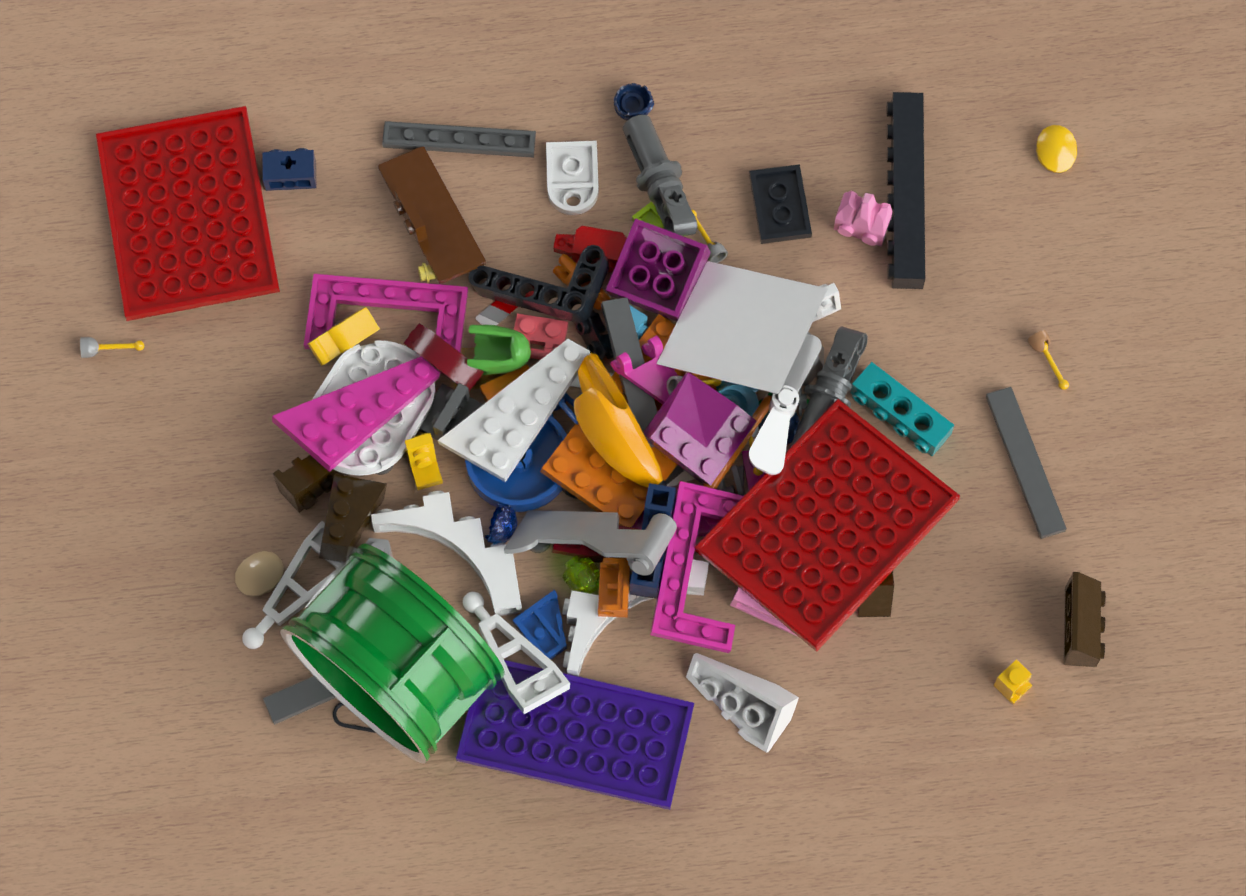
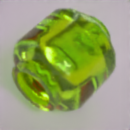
[562,556,600,594]

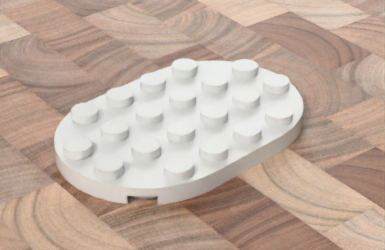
[312,340,435,475]

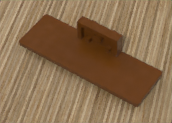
[378,147,486,284]

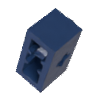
[262,148,317,191]

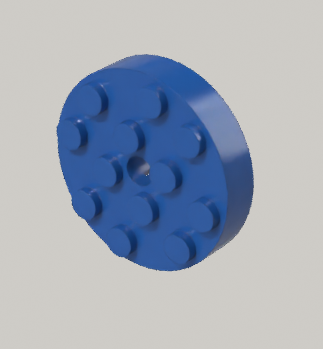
[465,415,567,512]

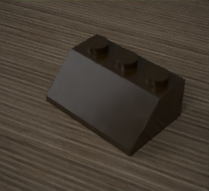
[1064,572,1106,667]

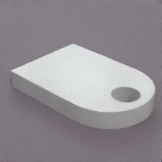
[546,141,599,215]

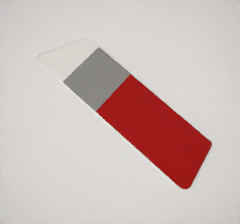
[476,291,534,325]

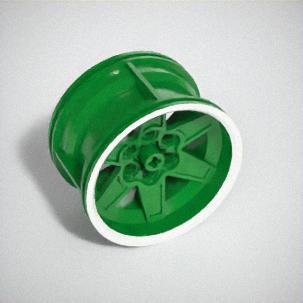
[280,544,505,763]

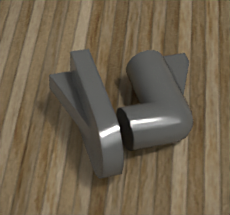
[717,465,746,496]

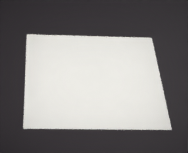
[657,261,828,394]

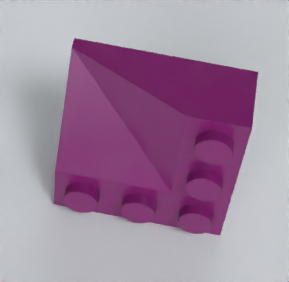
[606,218,711,322]
[643,372,757,485]

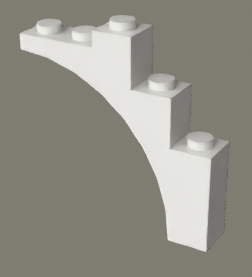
[371,491,522,616]
[563,560,709,677]

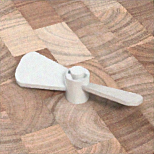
[749,334,822,475]

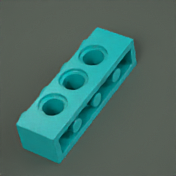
[850,362,954,457]

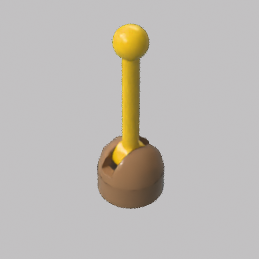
[1027,330,1069,390]

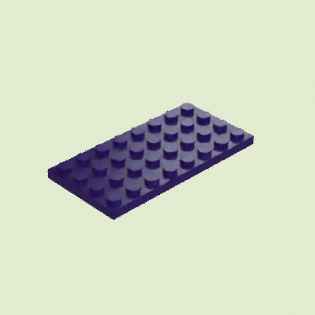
[456,660,694,810]

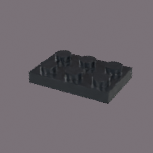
[749,164,812,244]

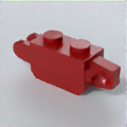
[553,226,627,272]

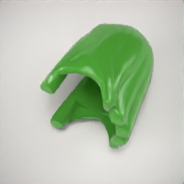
[467,324,531,375]

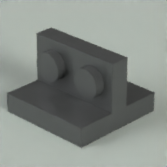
[418,383,484,440]

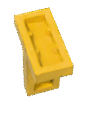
[405,433,443,490]

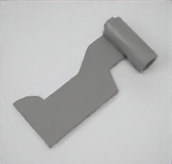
[504,510,677,575]

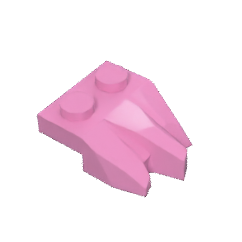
[834,191,892,247]

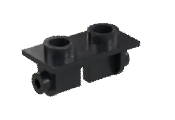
[574,310,614,361]

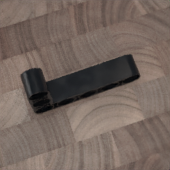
[468,245,609,323]

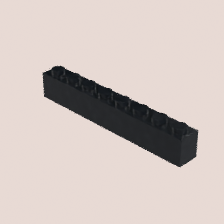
[886,92,926,289]

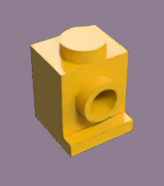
[994,659,1032,704]

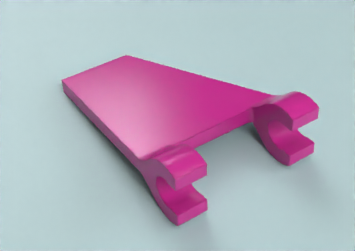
[610,336,678,404]

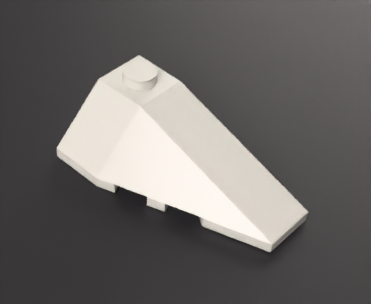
[686,653,799,753]

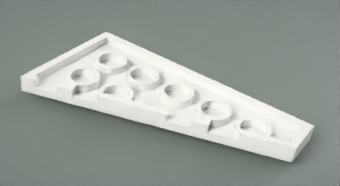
[438,339,590,482]

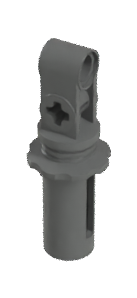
[622,115,697,236]
[789,326,868,449]

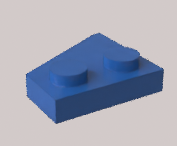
[513,590,567,660]

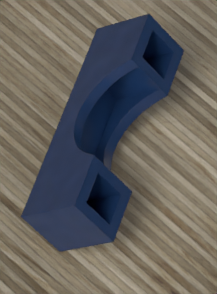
[630,483,676,599]

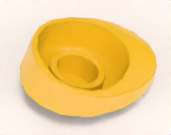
[1036,125,1077,173]

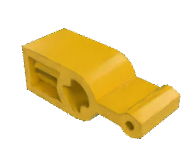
[308,307,380,366]

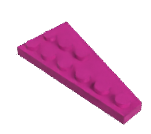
[272,357,440,472]

